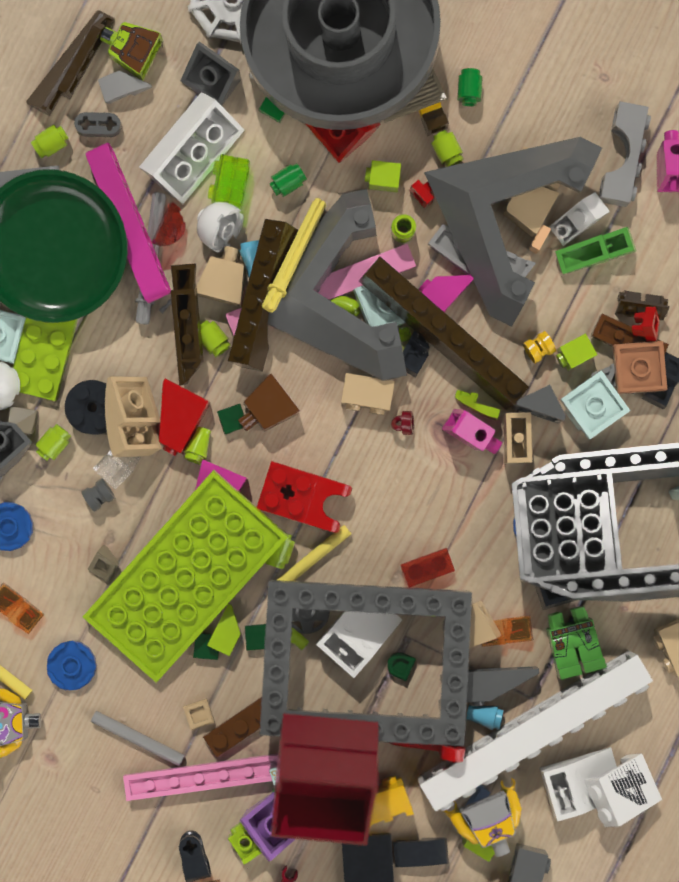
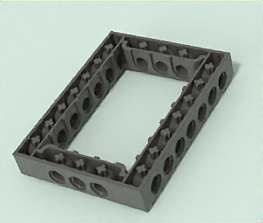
[260,580,472,746]

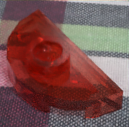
[151,201,186,246]

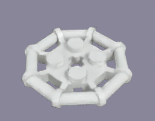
[187,0,243,44]

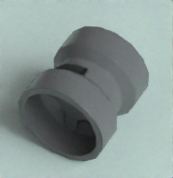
[81,478,116,512]

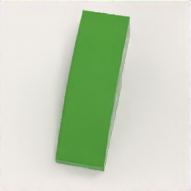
[555,227,637,275]

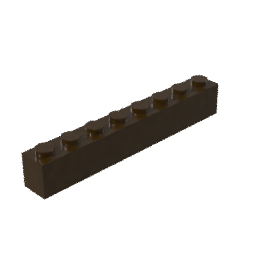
[359,256,529,410]

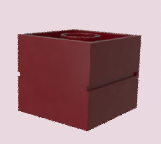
[271,713,378,845]

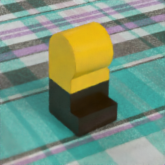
[418,102,449,136]

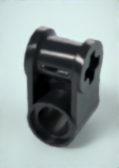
[179,830,211,882]

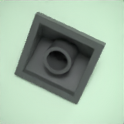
[180,41,241,106]
[511,384,566,424]

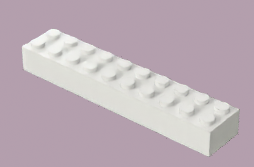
[418,650,653,812]

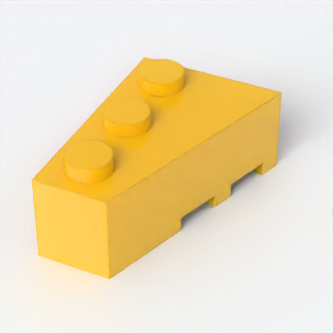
[370,776,414,828]

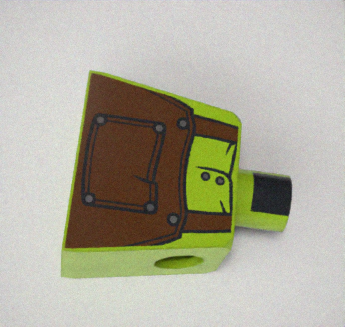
[100,22,163,81]

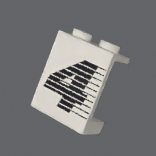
[584,753,662,827]

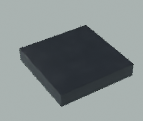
[342,833,394,882]

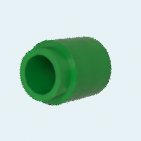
[457,68,483,107]
[269,163,307,198]

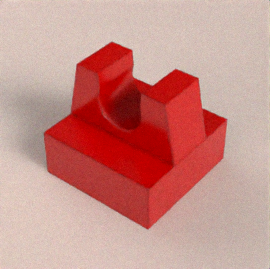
[409,179,434,209]
[632,307,660,341]

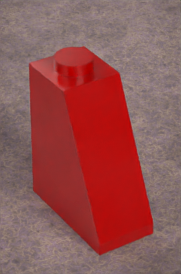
[159,378,210,456]

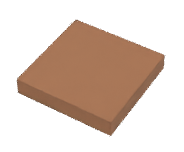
[613,341,667,394]

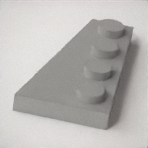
[428,224,536,277]

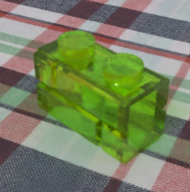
[208,154,251,210]

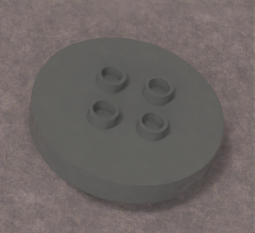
[240,0,441,130]

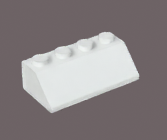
[139,92,244,204]

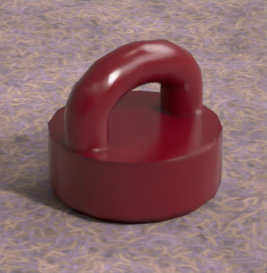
[391,411,414,435]

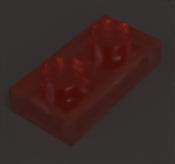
[400,548,455,587]

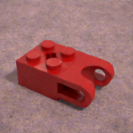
[257,461,353,533]

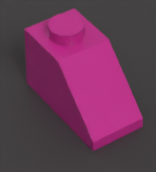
[418,275,474,312]

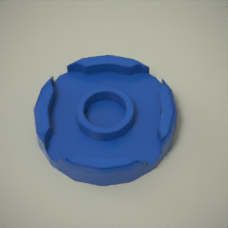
[0,502,34,551]
[47,640,97,690]

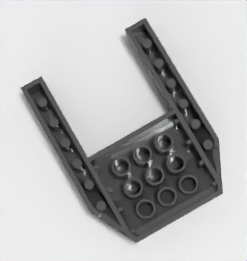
[512,443,679,602]

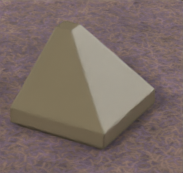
[88,545,119,582]

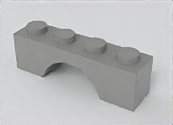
[598,101,651,207]

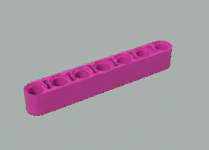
[85,142,171,303]

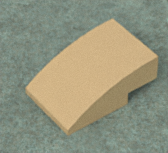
[105,376,162,457]

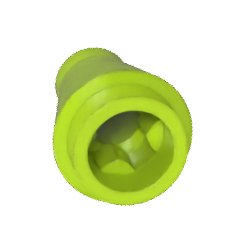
[183,426,211,465]

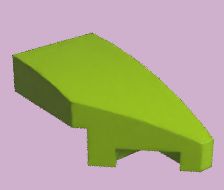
[455,390,500,420]
[207,603,241,656]

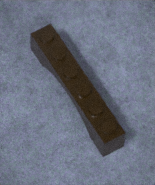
[228,219,299,372]

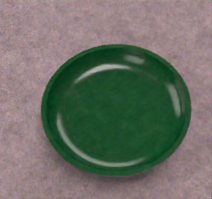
[0,169,127,323]

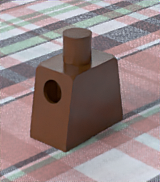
[238,373,300,432]

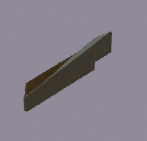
[26,10,115,116]
[170,263,204,386]

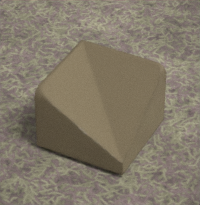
[8,406,38,435]

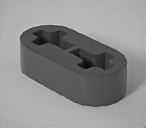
[74,112,122,137]

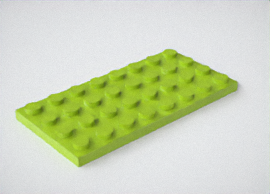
[82,470,288,683]

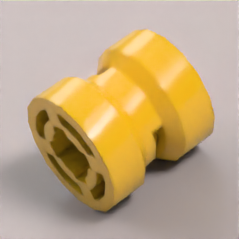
[523,331,557,364]

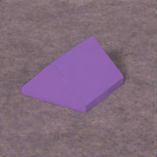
[239,792,295,862]

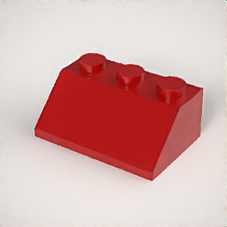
[306,122,381,163]

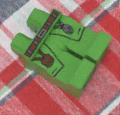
[546,606,607,680]

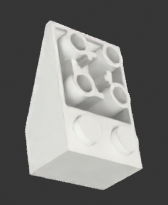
[316,611,402,678]
[540,747,617,821]

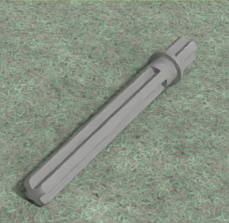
[135,192,166,325]

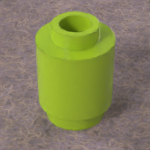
[31,124,69,159]
[431,130,464,167]
[391,214,416,243]
[200,320,231,358]
[35,424,71,461]
[265,533,295,569]

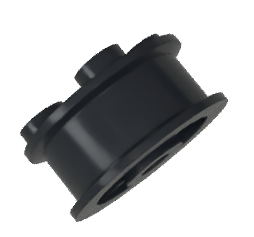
[65,380,107,435]

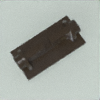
[615,290,670,320]

